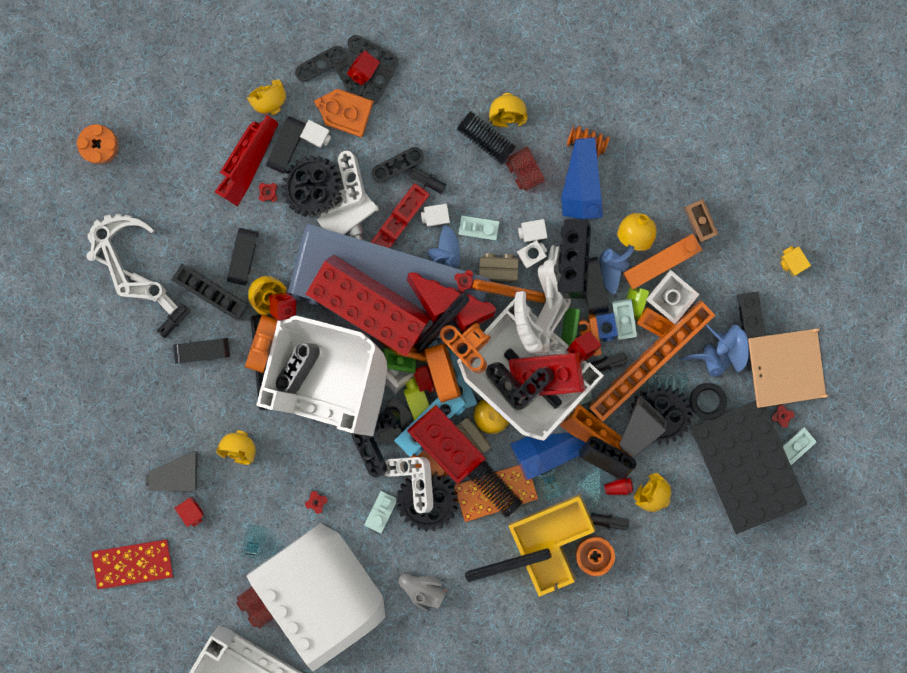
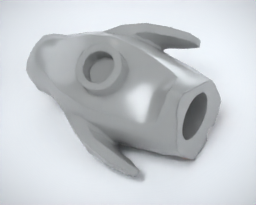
[398,573,447,610]

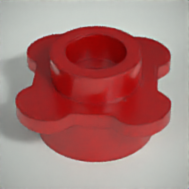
[259,183,278,202]
[454,270,474,292]
[771,405,794,428]
[305,491,328,514]

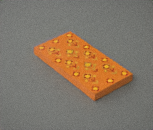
[455,465,538,522]

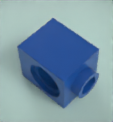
[595,313,618,342]

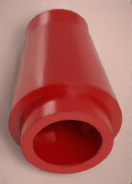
[604,477,633,495]

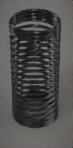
[457,111,516,165]
[467,461,523,518]

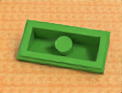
[561,308,580,346]
[381,349,416,374]

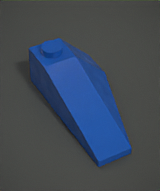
[561,137,603,219]
[510,432,585,480]

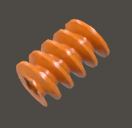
[567,125,610,158]

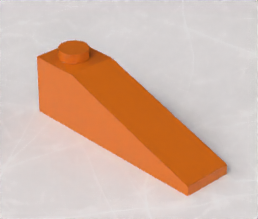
[623,234,702,290]
[560,404,631,456]

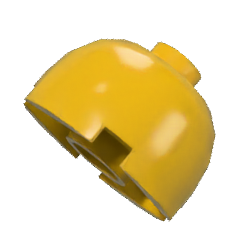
[247,79,286,115]
[489,93,528,127]
[617,213,657,251]
[248,276,287,315]
[473,399,509,434]
[216,430,256,465]
[634,473,672,512]

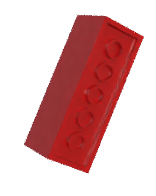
[305,255,431,357]

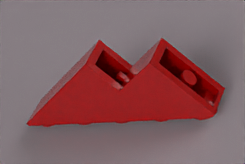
[407,272,496,333]

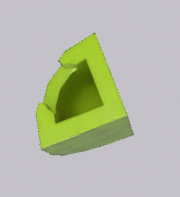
[626,287,650,320]

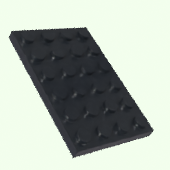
[691,400,808,535]

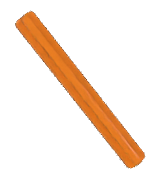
[472,279,546,303]

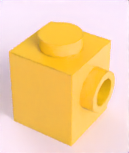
[780,246,811,276]

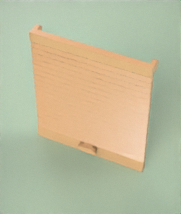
[748,329,828,408]

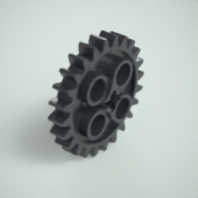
[281,155,343,218]
[630,383,693,445]
[396,471,459,532]

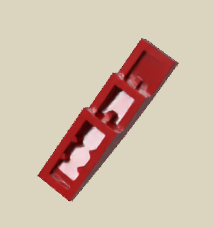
[370,183,430,248]

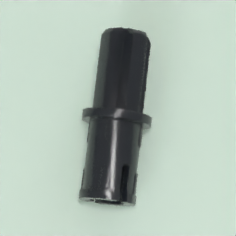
[409,167,447,194]
[157,304,190,338]
[590,352,628,372]
[591,512,629,530]

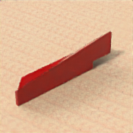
[215,115,279,207]

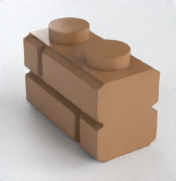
[684,199,718,243]

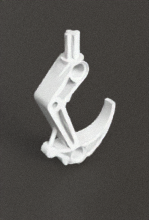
[86,214,178,315]
[514,245,571,355]

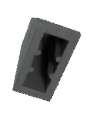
[620,396,668,457]
[146,451,198,491]

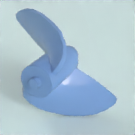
[428,225,460,268]
[599,245,634,295]
[705,324,750,372]
[679,344,732,377]

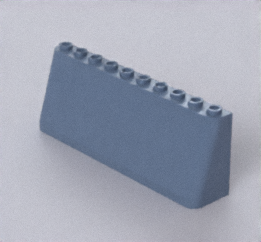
[287,224,491,352]

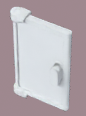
[317,191,379,235]

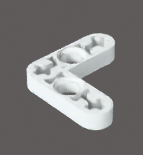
[318,151,365,217]
[384,457,433,513]

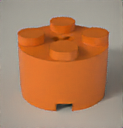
[76,124,119,165]
[575,535,615,576]

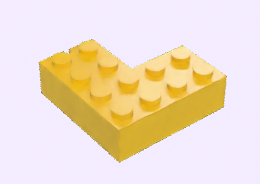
[509,493,596,597]

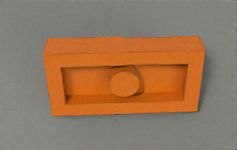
[637,307,674,337]
[579,314,602,356]

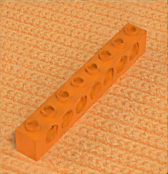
[588,300,716,422]

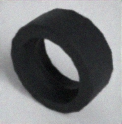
[690,383,727,419]

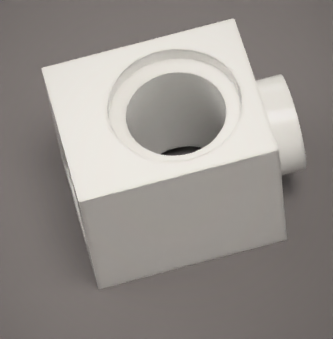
[300,120,331,149]
[421,204,450,227]
[518,219,547,243]
[516,240,548,269]

